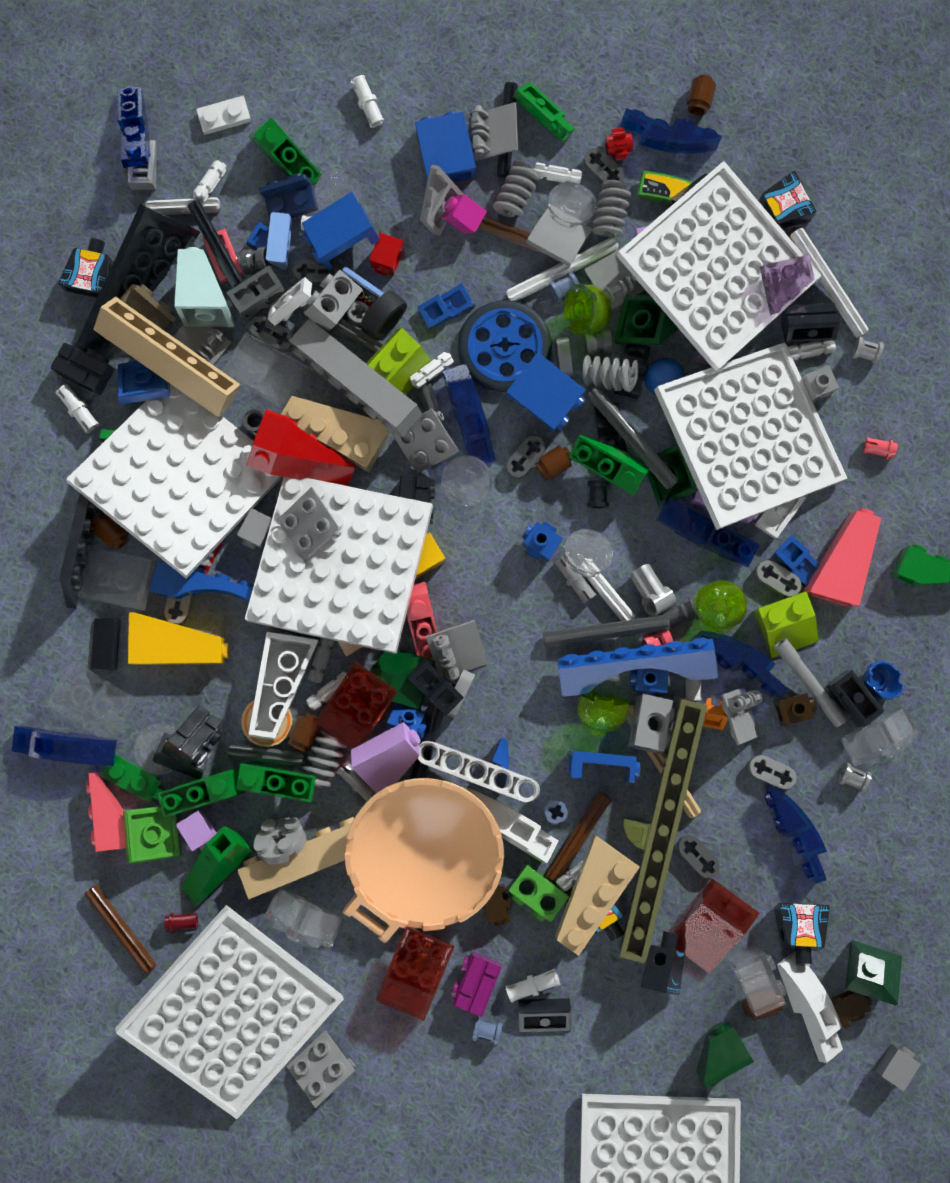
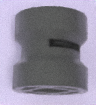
[240,246,274,275]
[584,329,612,356]

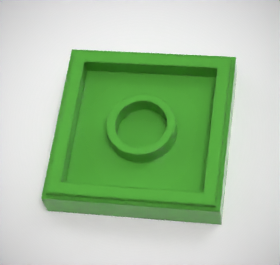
[123,806,180,864]

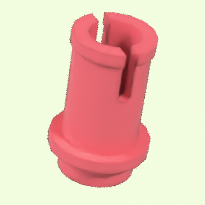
[863,437,898,460]

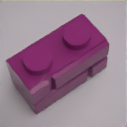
[450,952,502,1017]

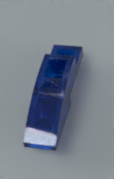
[117,86,151,168]
[620,108,722,154]
[442,364,496,468]
[656,498,759,567]
[694,631,788,697]
[12,725,117,766]
[764,785,827,884]

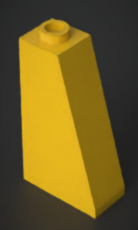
[128,612,230,665]

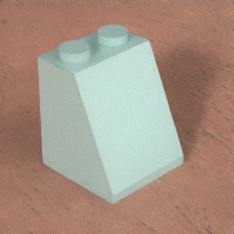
[175,247,235,327]

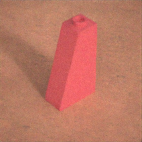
[803,509,881,608]

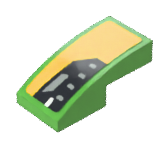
[637,171,692,204]

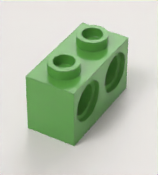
[508,863,569,922]

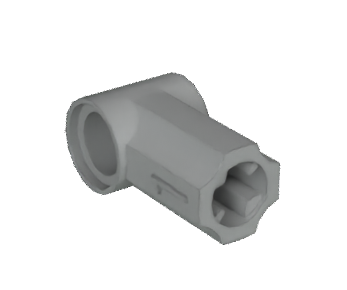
[629,564,676,617]

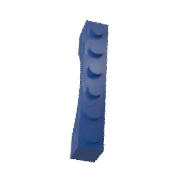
[149,561,300,635]
[558,638,718,697]

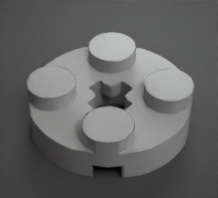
[254,817,307,865]

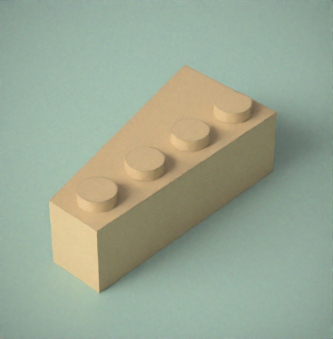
[281,396,392,473]
[555,833,640,956]

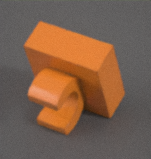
[703,698,728,730]

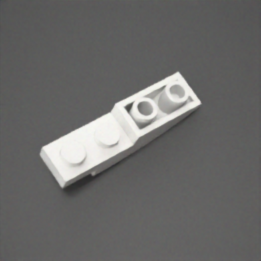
[467,788,559,864]
[777,952,843,1063]

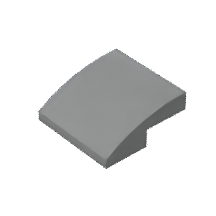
[526,206,592,267]

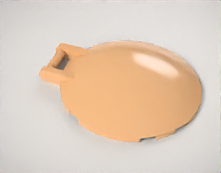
[343,778,504,943]

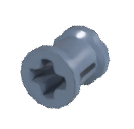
[548,272,581,303]
[543,799,568,824]
[471,1017,502,1047]

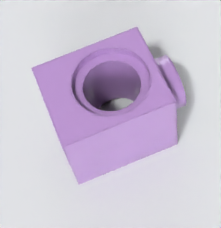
[176,809,217,851]

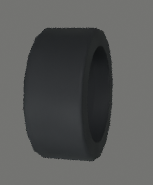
[361,290,407,339]

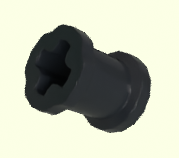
[587,480,610,509]

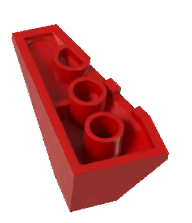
[246,409,356,486]

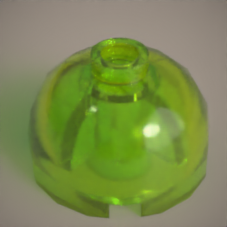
[564,284,611,335]
[695,580,747,632]
[577,691,629,736]

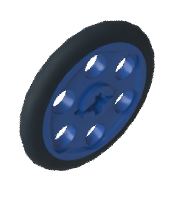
[458,300,552,392]

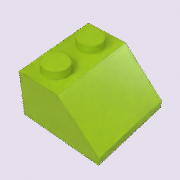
[366,328,431,395]
[753,591,819,659]

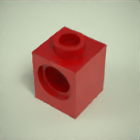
[369,232,404,276]

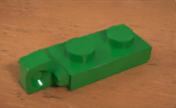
[512,82,575,143]
[100,753,165,802]

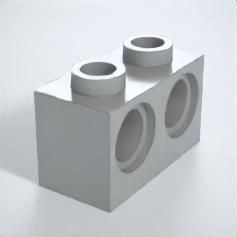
[304,270,363,333]

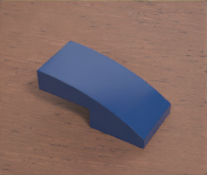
[417,283,475,329]
[774,535,820,587]
[492,737,509,788]

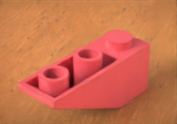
[406,582,437,660]
[86,772,126,852]

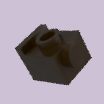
[774,693,817,726]
[484,883,512,926]
[830,990,873,1029]

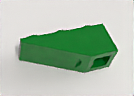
[248,117,322,184]
[568,435,650,496]
[891,545,950,586]
[236,763,316,802]
[157,768,246,818]
[182,826,253,906]

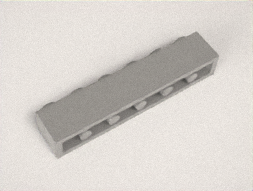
[289,318,423,437]

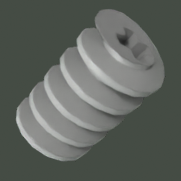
[493,160,540,218]
[592,180,631,237]
[583,355,638,392]
[303,731,348,789]

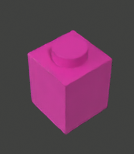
[441,194,487,234]

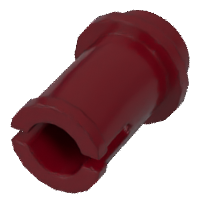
[164,912,198,934]

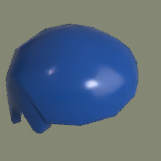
[644,358,685,396]
[863,661,905,700]

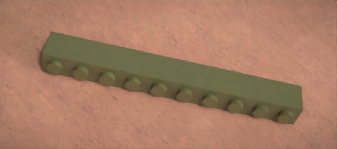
[619,698,707,964]

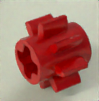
[605,128,633,161]

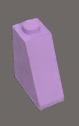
[351,722,420,793]

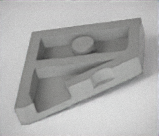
[420,165,463,236]

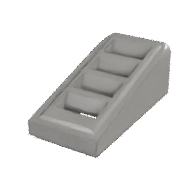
[128,140,157,190]

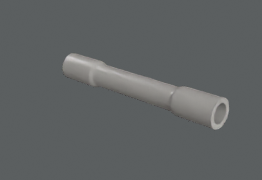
[774,638,848,727]

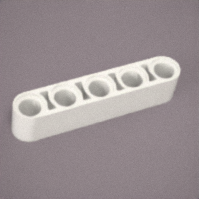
[418,741,540,802]

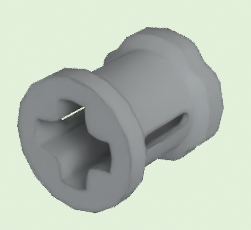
[852,336,884,365]
[837,762,872,793]

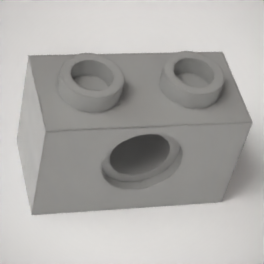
[628,694,675,753]

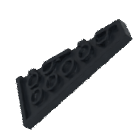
[77,204,201,352]
[59,440,103,609]

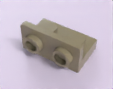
[120,284,176,330]

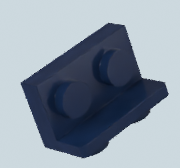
[259,174,318,221]

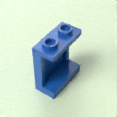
[415,111,476,182]
[302,192,381,271]
[505,352,585,433]
[568,750,640,783]

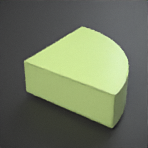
[623,818,649,849]

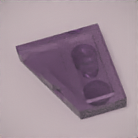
[760,254,815,315]

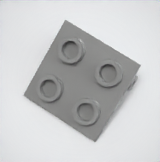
[470,102,518,161]
[584,246,646,311]
[174,324,232,365]
[392,408,459,474]
[277,487,341,560]
[426,620,488,684]
[721,687,763,745]
[286,1030,355,1108]

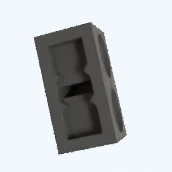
[227,265,286,322]

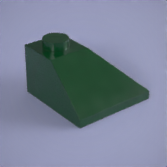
[614,295,678,345]
[648,444,699,507]
[363,650,435,710]
[845,940,902,1006]
[696,1022,754,1088]

